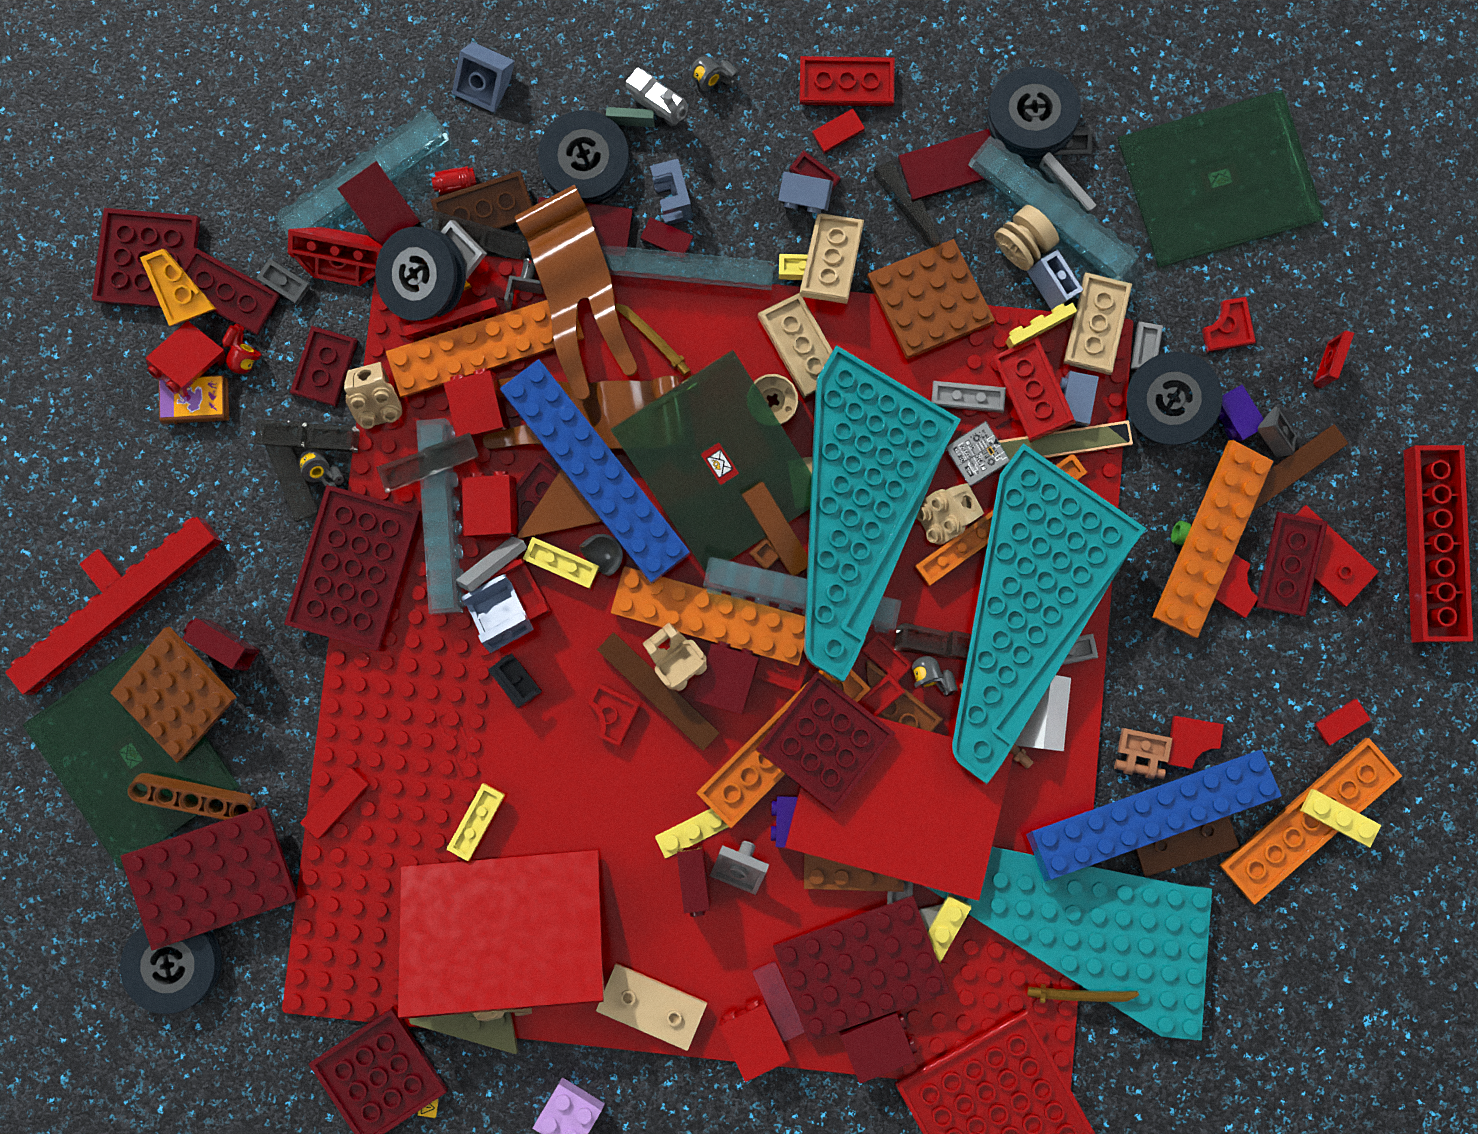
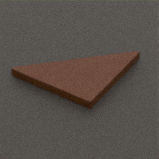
[518,470,602,539]
[866,660,942,732]

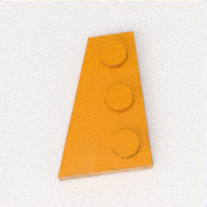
[140,249,216,326]

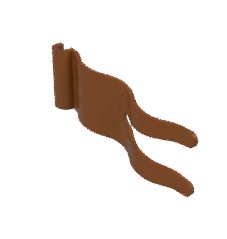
[514,184,638,401]
[483,376,689,449]

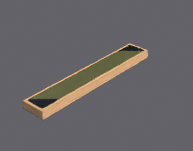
[998,420,1133,465]

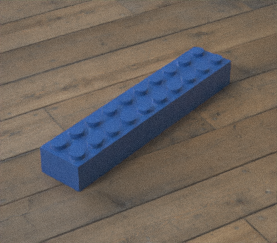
[500,359,690,584]
[1026,749,1282,882]

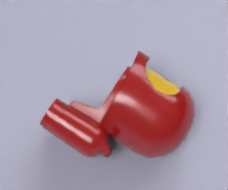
[222,324,261,374]

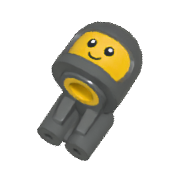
[691,56,740,91]
[298,450,344,488]
[912,656,958,697]

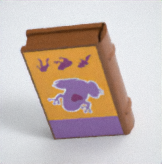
[159,375,229,425]

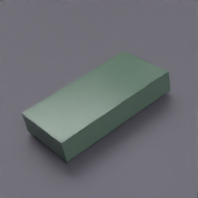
[606,107,655,127]

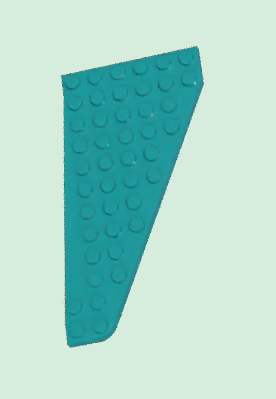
[804,345,961,682]
[952,443,1146,784]
[925,846,1212,1041]

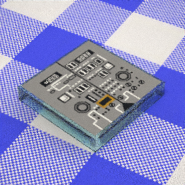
[946,421,1011,488]

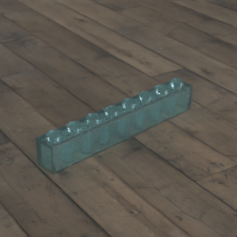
[274,108,450,237]
[968,136,1139,280]
[600,245,775,290]
[416,418,466,615]
[703,557,902,634]

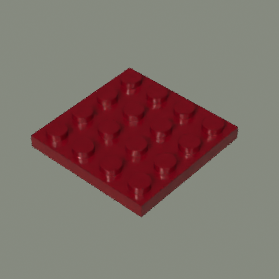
[92,208,201,308]
[755,671,896,813]
[308,1007,448,1134]

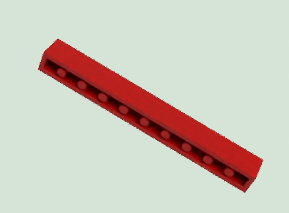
[5,517,222,695]

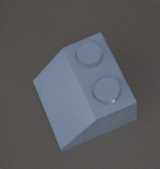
[452,42,515,112]

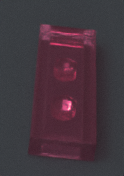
[752,961,805,1042]

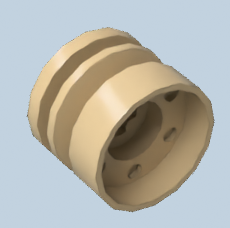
[994,205,1059,271]
[747,374,798,426]

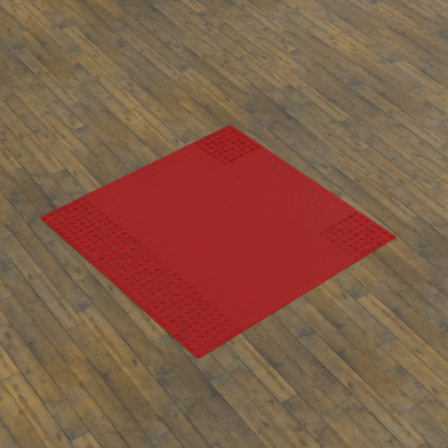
[282,256,1133,1089]

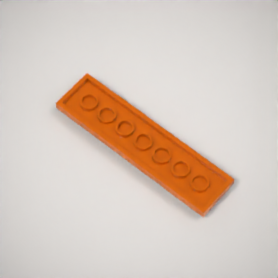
[386,300,585,398]
[1152,440,1273,638]
[611,566,805,666]
[696,669,871,828]
[1219,738,1402,905]

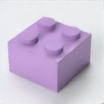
[533,1077,605,1134]

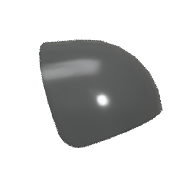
[579,534,623,576]

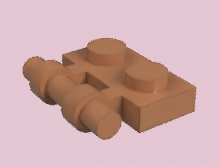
[1114,728,1172,779]

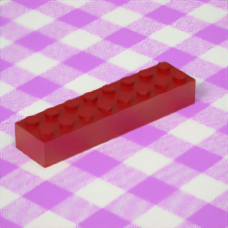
[1403,445,1473,643]

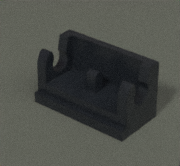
[488,653,542,708]

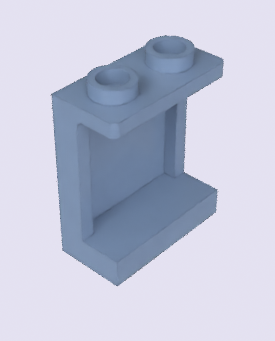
[462,574,534,653]

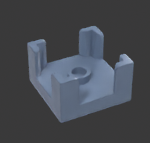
[650,159,693,225]

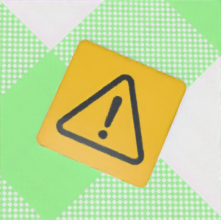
[418,1099,438,1118]

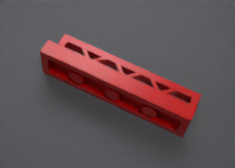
[402,297,501,343]

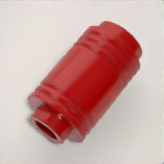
[431,166,477,196]

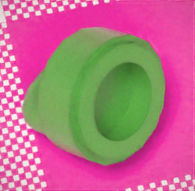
[1171,520,1191,546]

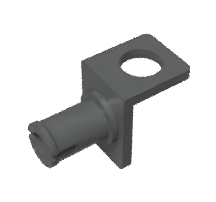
[504,258,544,310]

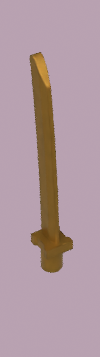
[615,303,691,376]
[1027,984,1139,1003]

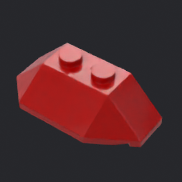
[288,227,382,287]

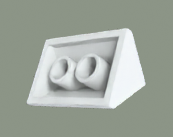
[1015,675,1071,751]

